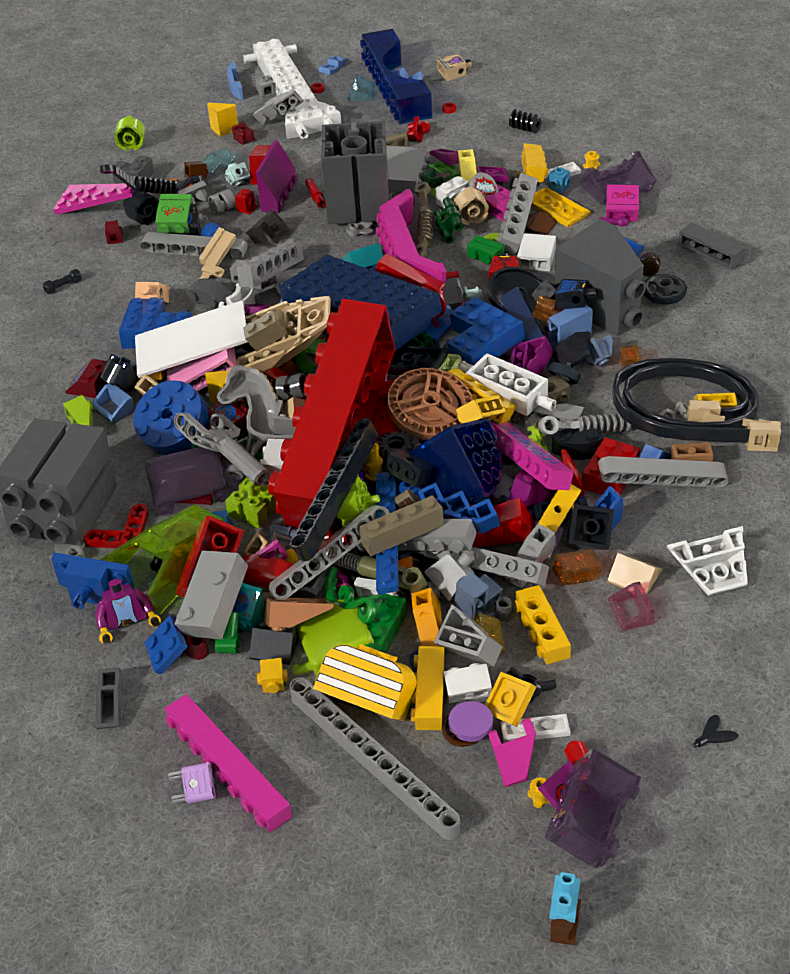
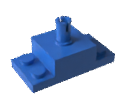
[51,552,135,610]

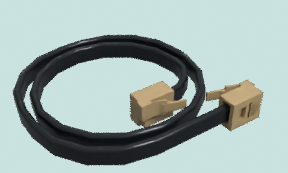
[612,358,781,452]

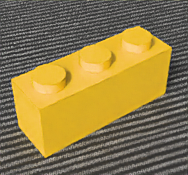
[456,395,506,427]

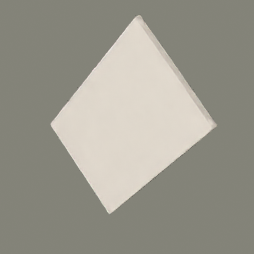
[135,300,247,378]

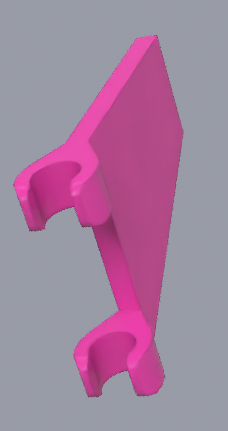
[488,718,536,787]

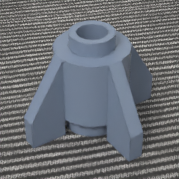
[585,334,613,367]

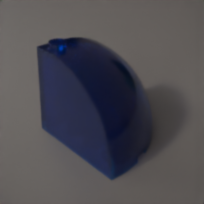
[409,417,502,504]

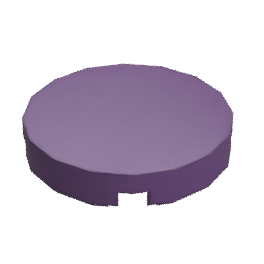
[449,701,493,742]

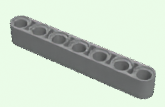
[140,232,248,260]
[598,456,729,488]
[269,505,389,600]

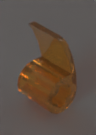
[531,295,556,322]

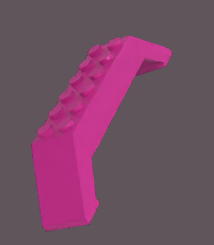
[376,189,446,297]

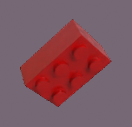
[582,437,641,495]

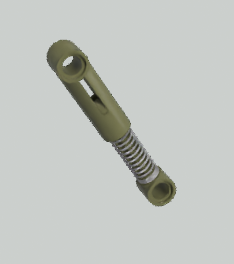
[315,541,427,594]

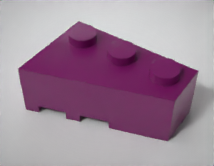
[510,336,554,376]
[508,469,556,507]

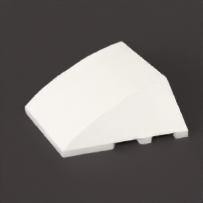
[667,526,748,596]

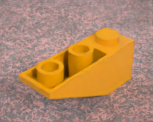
[412,588,442,647]

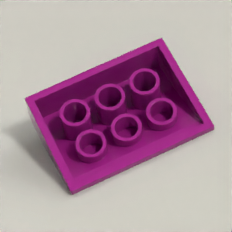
[256,140,298,213]

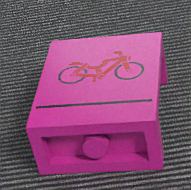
[606,185,639,221]

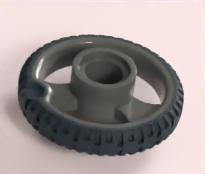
[643,274,687,304]

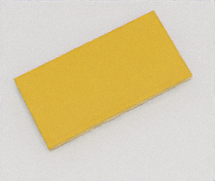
[531,187,591,228]

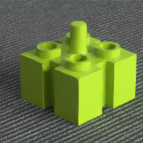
[336,476,380,532]
[225,477,276,529]

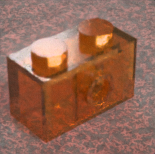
[552,549,603,586]

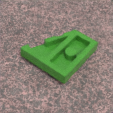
[428,161,459,182]

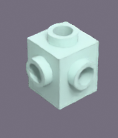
[225,162,250,186]

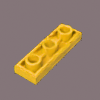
[538,484,581,533]

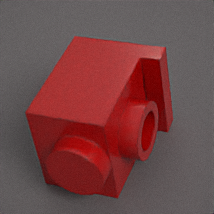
[235,188,258,215]

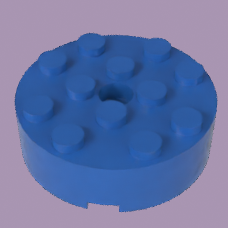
[133,380,210,456]

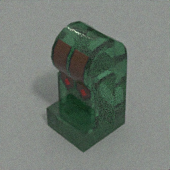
[422,167,453,188]

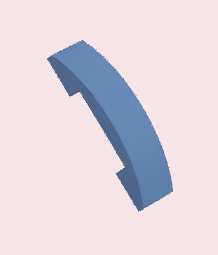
[227,62,244,100]

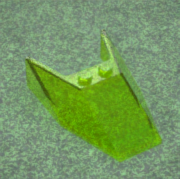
[100,504,224,614]

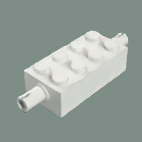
[459,354,557,416]

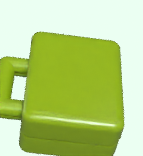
[293,599,374,677]

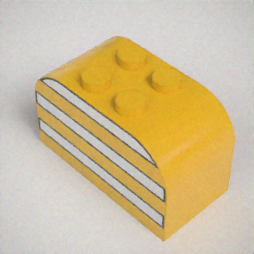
[313,644,417,721]

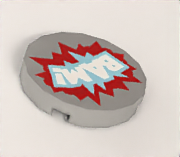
[469,172,498,198]

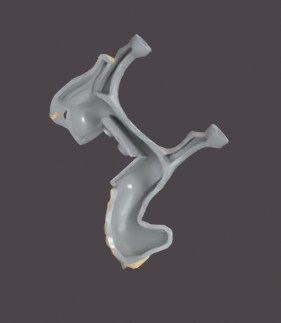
[217,365,295,480]

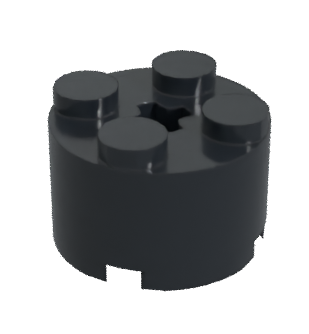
[123,191,159,225]
[101,354,139,392]

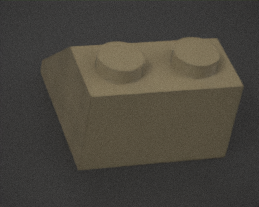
[243,310,287,352]

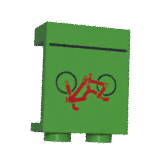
[155,194,193,233]

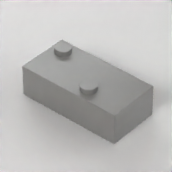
[175,551,248,639]

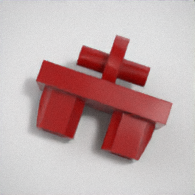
[406,116,431,142]

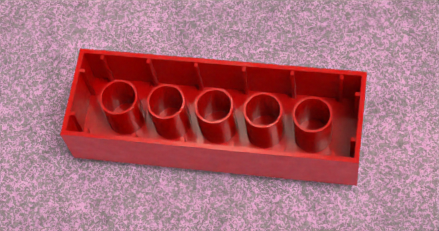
[268,299,395,536]

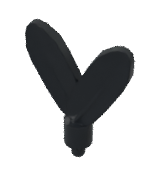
[692,715,738,747]

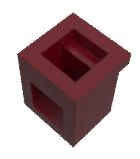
[232,121,255,145]
[105,220,123,244]

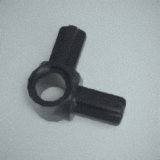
[506,667,557,703]

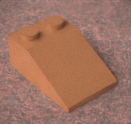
[264,596,333,631]

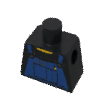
[554,279,598,310]

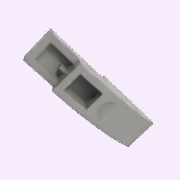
[253,90,304,125]

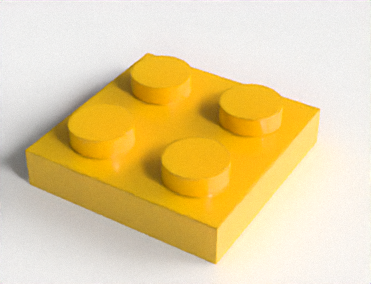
[485,672,536,727]

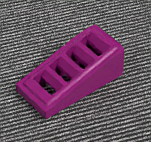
[430,148,458,166]

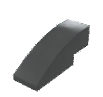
[96,667,122,729]

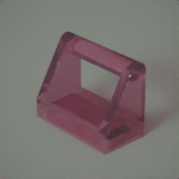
[608,581,655,631]

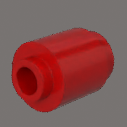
[564,740,594,775]

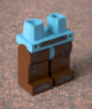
[549,872,581,946]

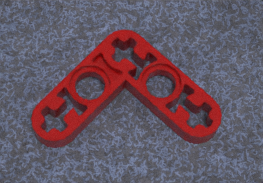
[84,503,149,549]

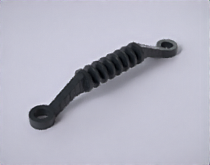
[100,164,205,194]

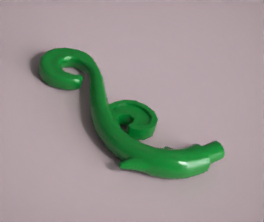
[325,566,377,624]

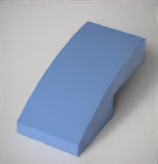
[319,56,347,75]

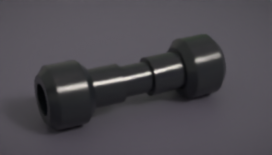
[43,269,82,294]

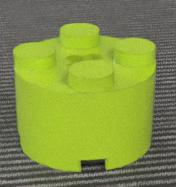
[114,116,145,151]

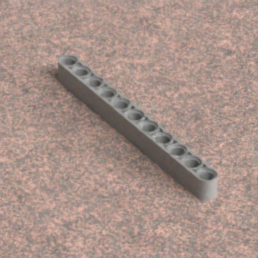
[290,677,461,840]

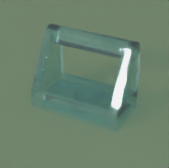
[347,74,375,101]

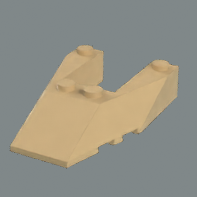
[237,296,331,374]

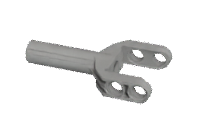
[174,413,270,486]

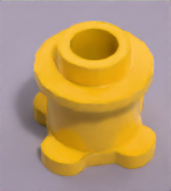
[583,151,600,170]
[527,777,550,808]

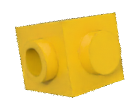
[257,658,288,693]

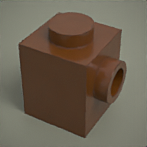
[184,161,208,179]

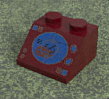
[65,359,107,398]
[208,399,249,434]

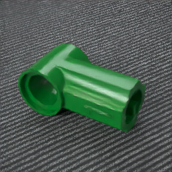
[215,612,240,654]

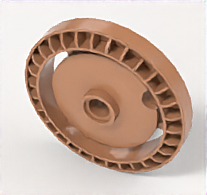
[387,368,473,441]

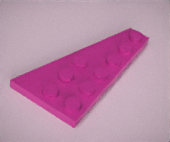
[53,183,134,214]

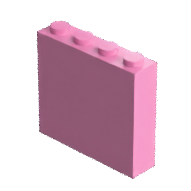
[166,346,237,391]

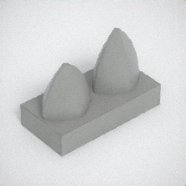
[177,181,208,204]

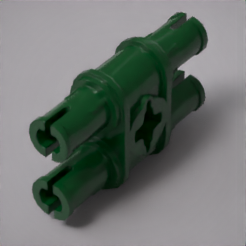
[434,197,463,244]

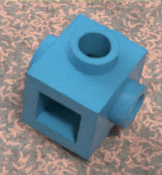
[548,167,571,193]

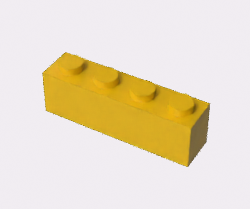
[521,143,548,182]
[411,646,445,730]

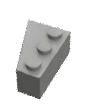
[434,605,503,667]

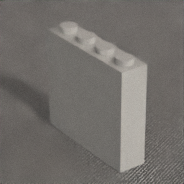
[387,146,431,194]

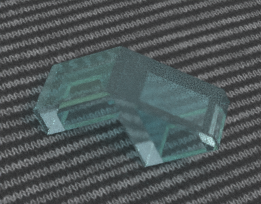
[203,148,235,174]

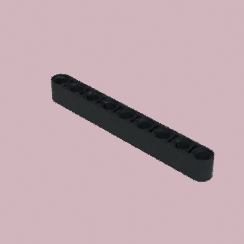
[290,418,379,562]

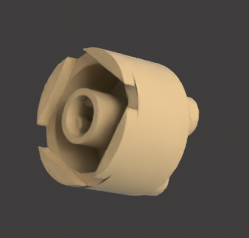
[453,187,489,225]

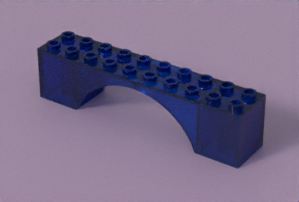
[360,29,432,125]

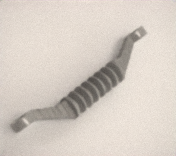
[538,409,676,436]

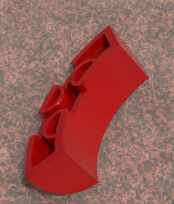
[242,554,294,594]

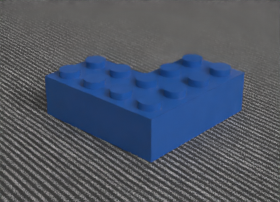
[119,297,193,349]
[447,297,525,366]

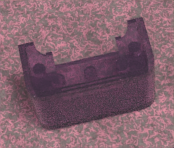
[545,748,641,868]

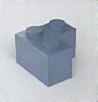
[454,572,503,620]

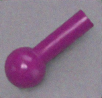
[599,216,629,227]

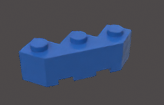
[418,483,500,534]

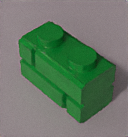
[467,235,505,265]

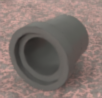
[494,597,515,622]

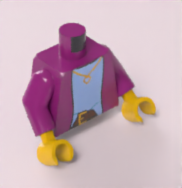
[95,579,161,643]

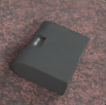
[444,278,467,310]

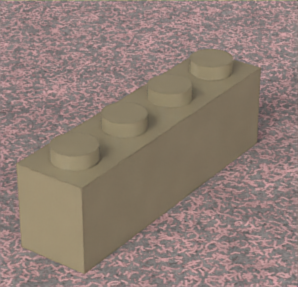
[359,495,444,556]

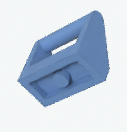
[92,383,135,423]

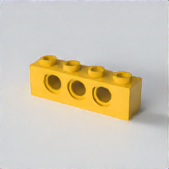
[441,368,517,424]
[513,585,571,665]

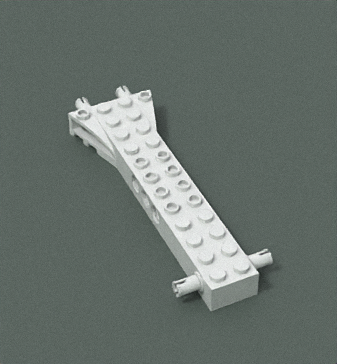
[243,39,341,139]

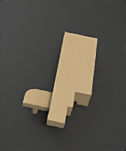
[199,227,237,279]

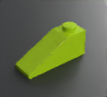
[63,395,93,426]

